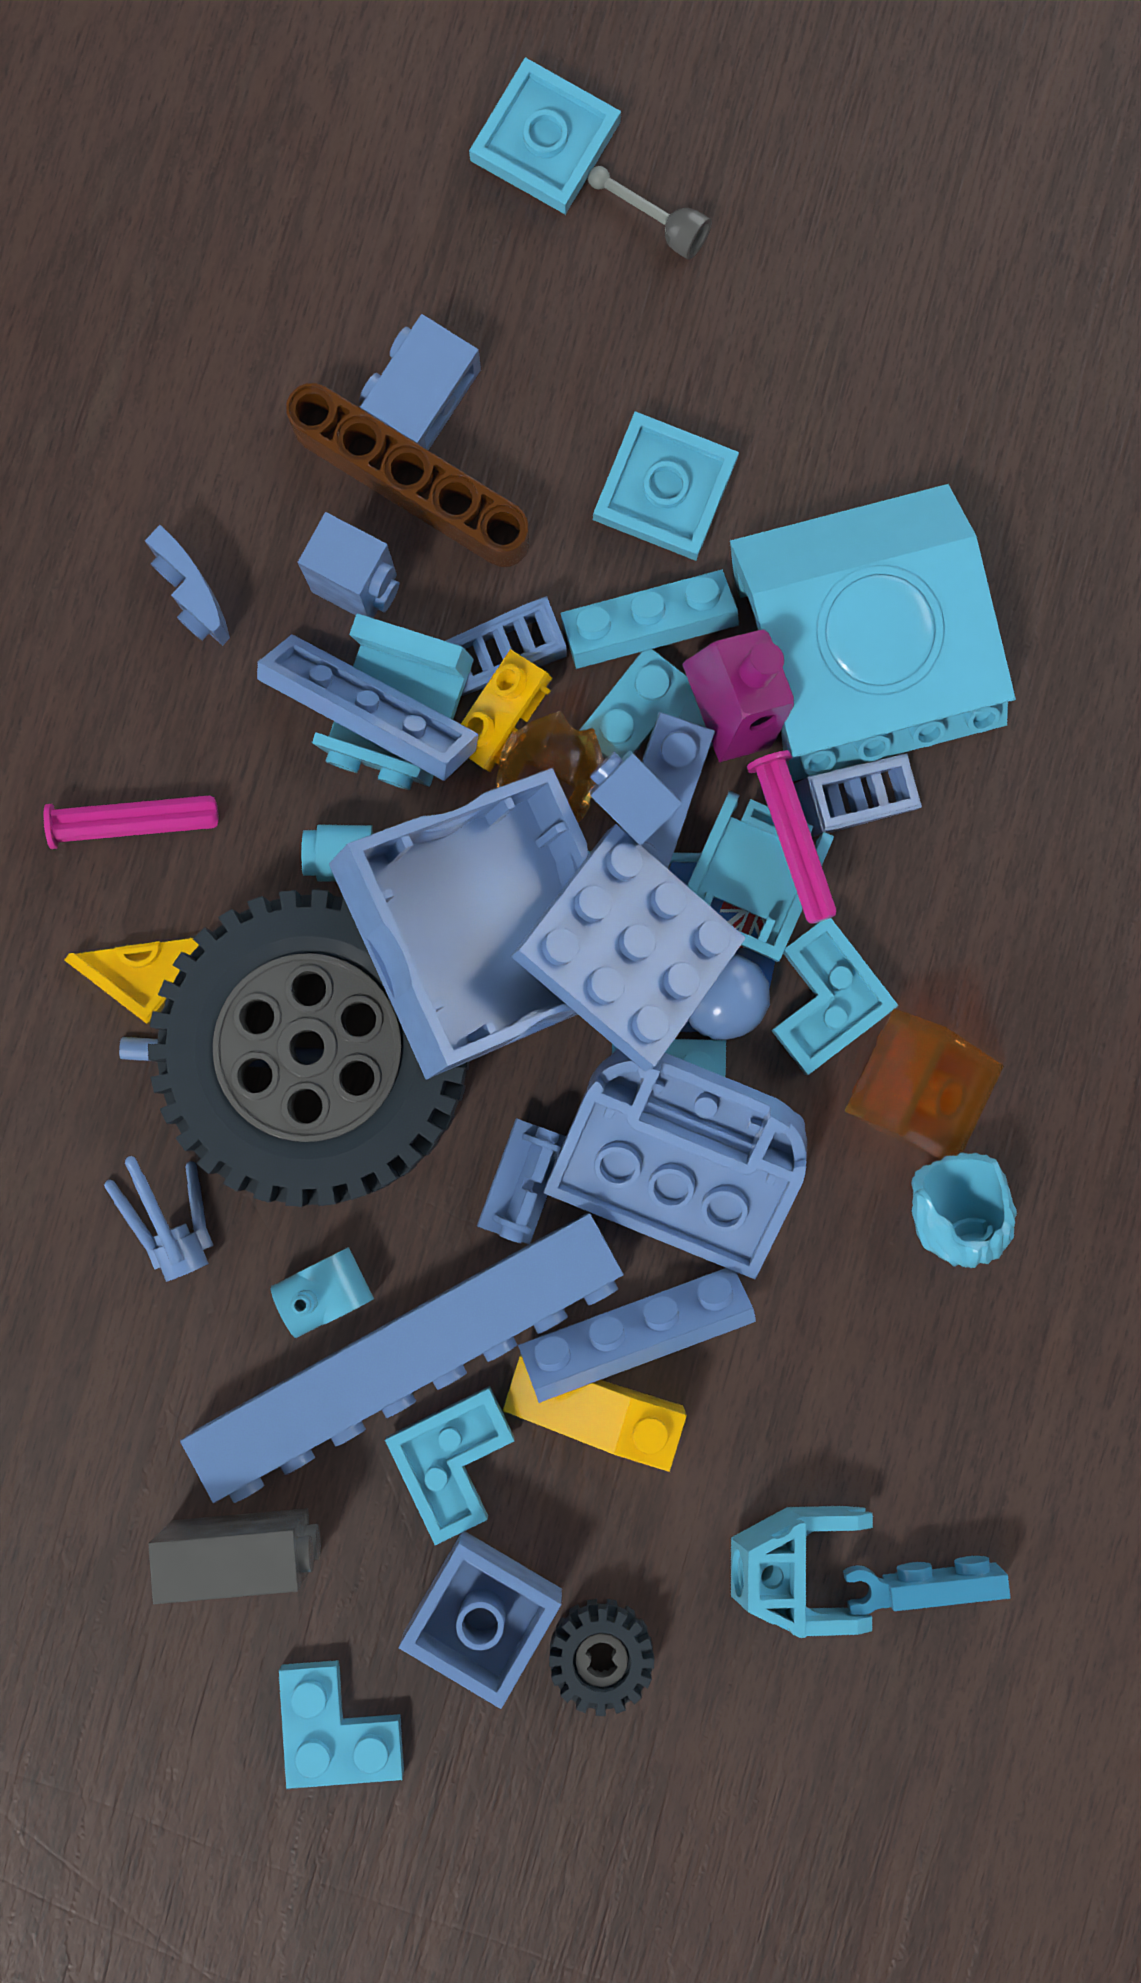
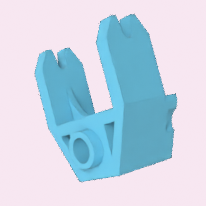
[731,1506,873,1638]

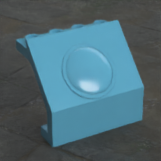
[730,484,1016,781]

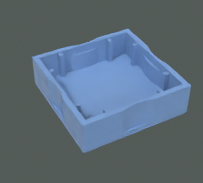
[329,768,589,1080]

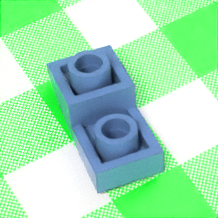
[145,525,230,646]

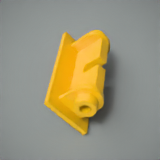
[461,649,552,772]

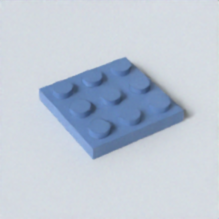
[511,824,746,1071]

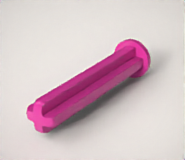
[747,750,836,924]
[44,795,219,849]

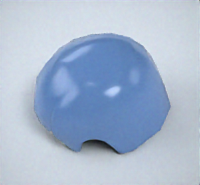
[688,953,770,1040]

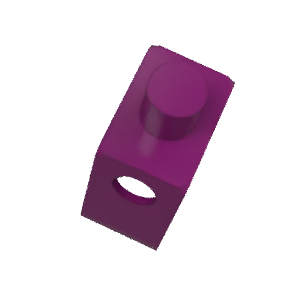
[682,629,794,762]

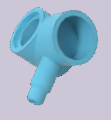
[271,1247,374,1338]

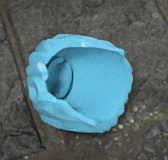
[911,1152,1017,1268]

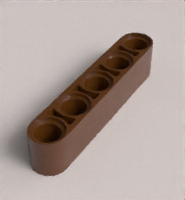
[286,383,529,567]

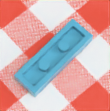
[560,569,739,669]

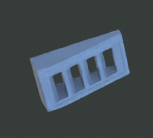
[446,596,567,696]
[794,753,922,837]

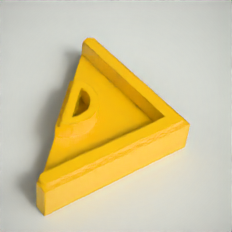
[65,938,199,1024]

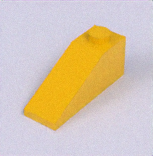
[503,1355,687,1472]

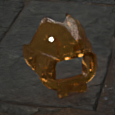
[497,711,603,822]

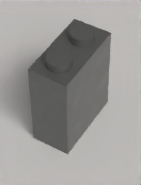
[148,1508,321,1605]

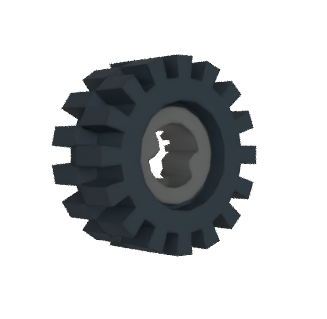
[549,1598,654,1716]

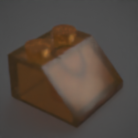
[845,1008,1004,1161]

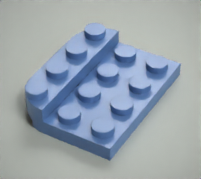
[543,1048,807,1279]

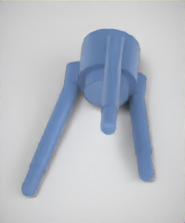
[104,1156,213,1282]

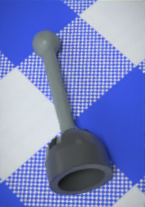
[588,166,712,260]

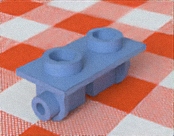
[477,1118,566,1244]

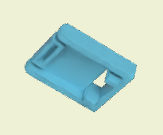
[687,790,834,962]

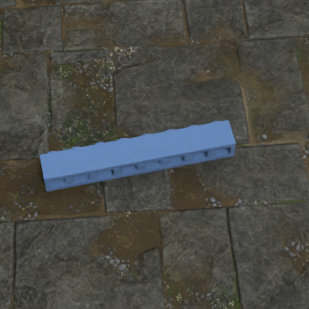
[180,1212,623,1503]

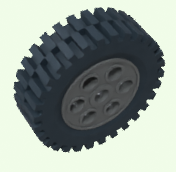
[148,889,470,1207]

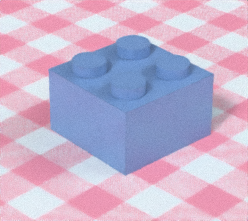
[399,1531,562,1709]

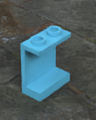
[312,613,474,790]

